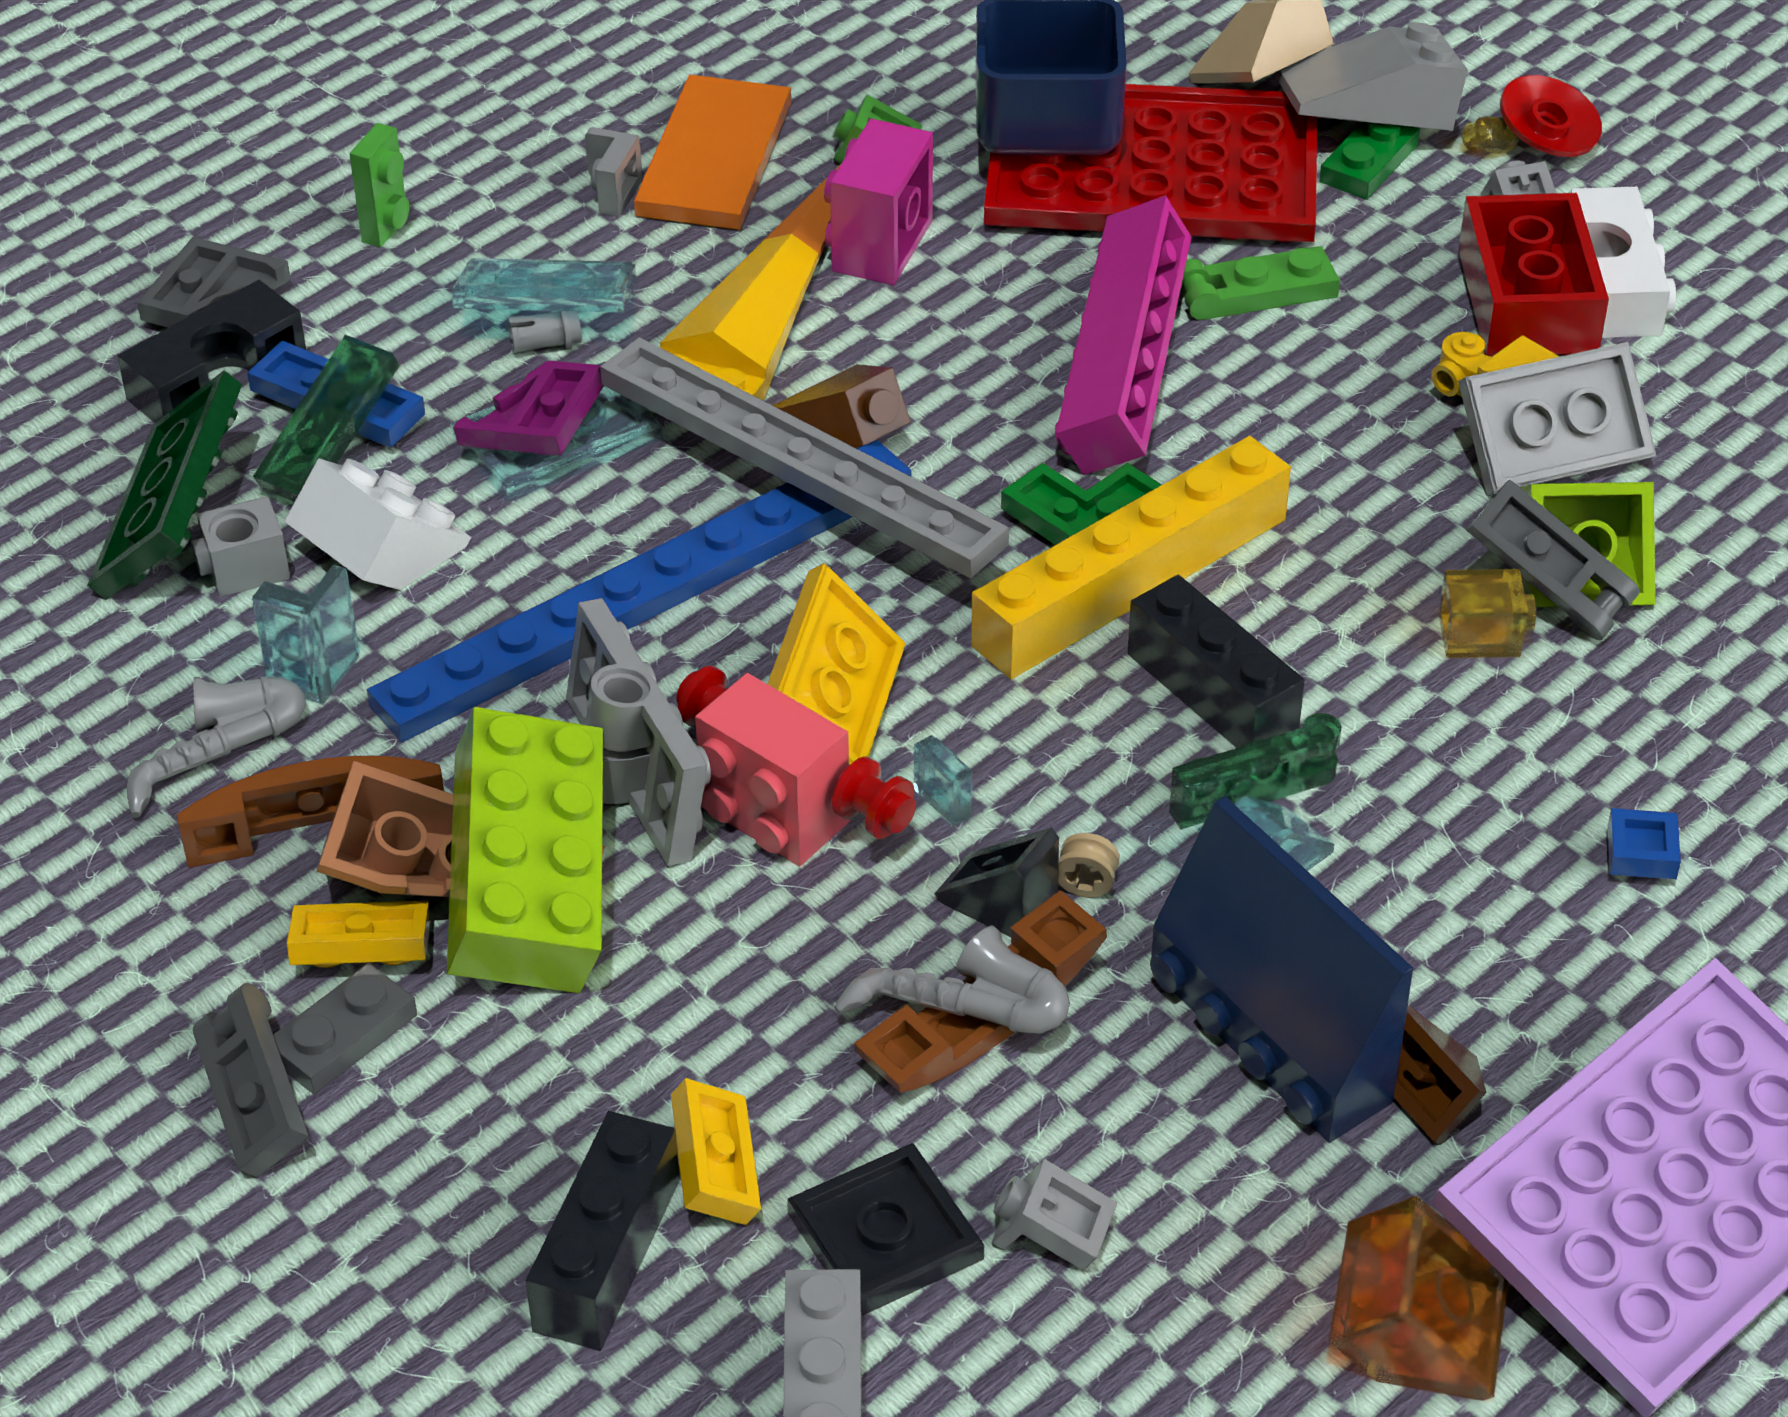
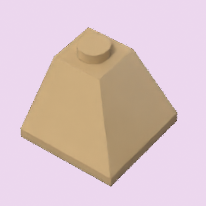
[1188,0,1334,83]

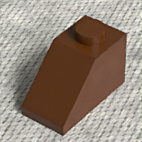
[772,364,911,448]

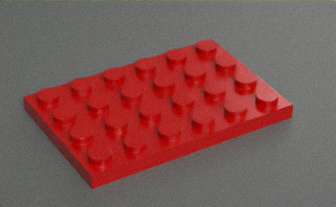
[984,84,1317,243]

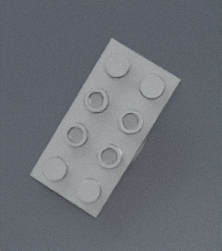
[566,598,711,867]

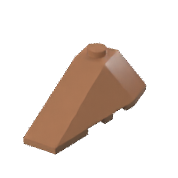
[317,761,605,897]

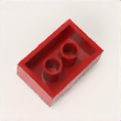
[1458,192,1609,356]

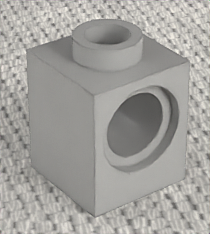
[191,496,291,597]

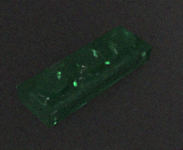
[253,334,400,502]

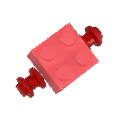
[676,665,916,867]

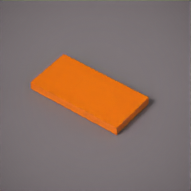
[634,74,792,230]

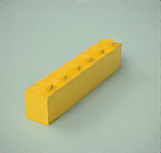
[971,436,1291,680]

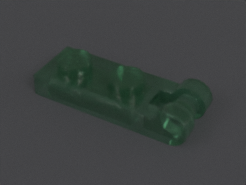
[1169,713,1342,830]

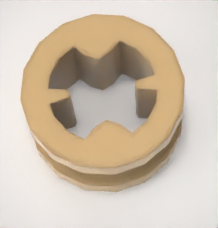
[1058,833,1120,898]

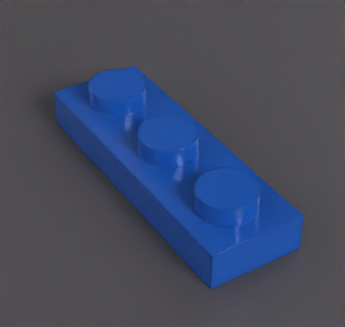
[247,341,425,448]

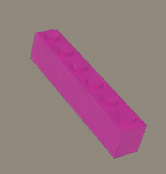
[1055,195,1191,475]

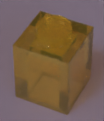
[1438,569,1536,658]

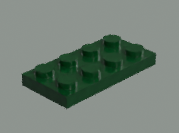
[87,370,242,600]

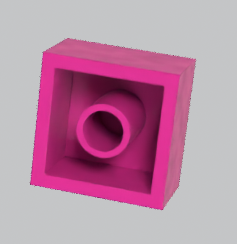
[824,118,933,286]

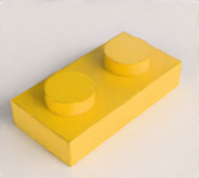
[287,900,431,968]
[671,1078,761,1225]

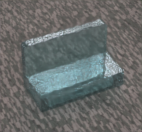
[252,565,360,705]

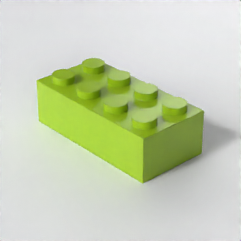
[447,707,603,993]

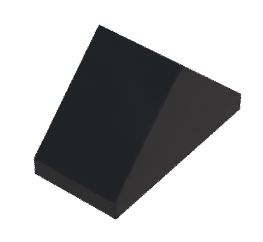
[934,827,1059,937]

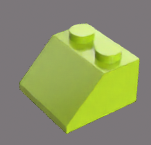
[1520,482,1656,607]

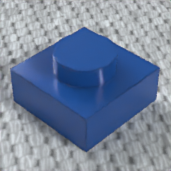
[1607,808,1681,880]

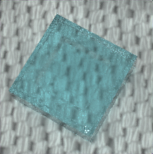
[914,735,972,827]

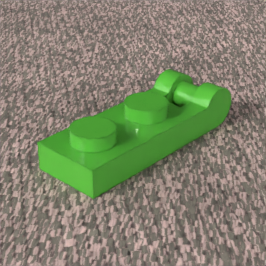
[1180,246,1340,320]

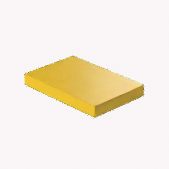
[767,563,906,765]

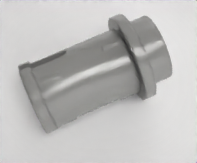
[507,305,582,354]

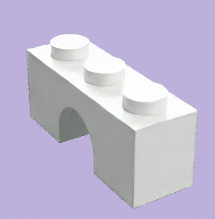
[1571,186,1676,338]

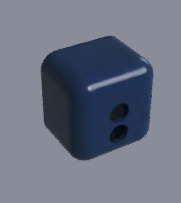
[975,0,1127,156]

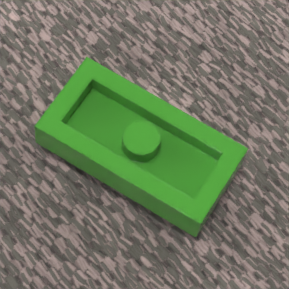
[349,123,410,248]

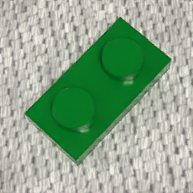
[1319,121,1420,200]

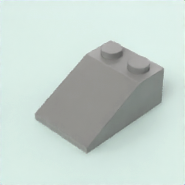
[1275,23,1468,131]

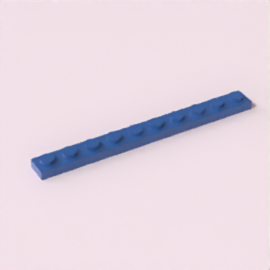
[366,439,911,743]

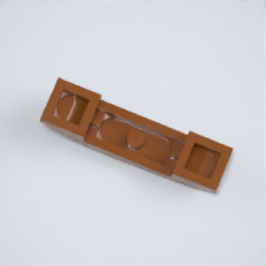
[177,755,444,868]
[854,890,1107,1093]

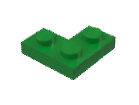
[1001,463,1162,545]

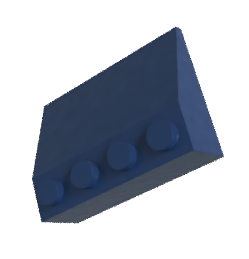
[1150,796,1413,1143]

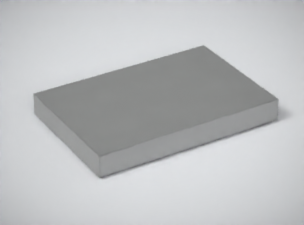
[1458,342,1657,496]

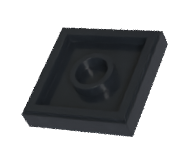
[787,1143,984,1316]

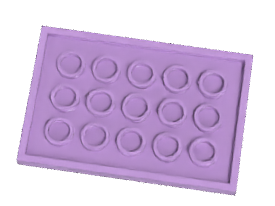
[1430,958,1788,1417]

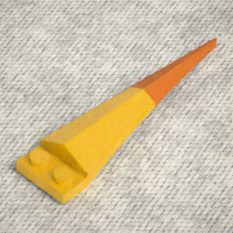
[660,163,842,401]

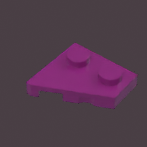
[453,360,604,456]

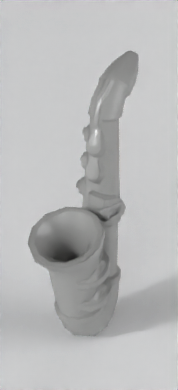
[127,676,306,818]
[834,925,1070,1034]

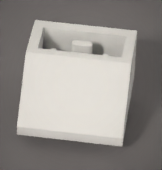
[284,458,472,590]

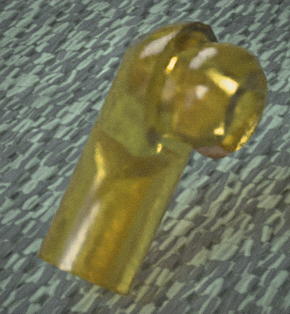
[1462,116,1520,153]

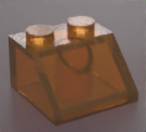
[1328,1195,1508,1401]

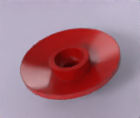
[1500,75,1602,157]

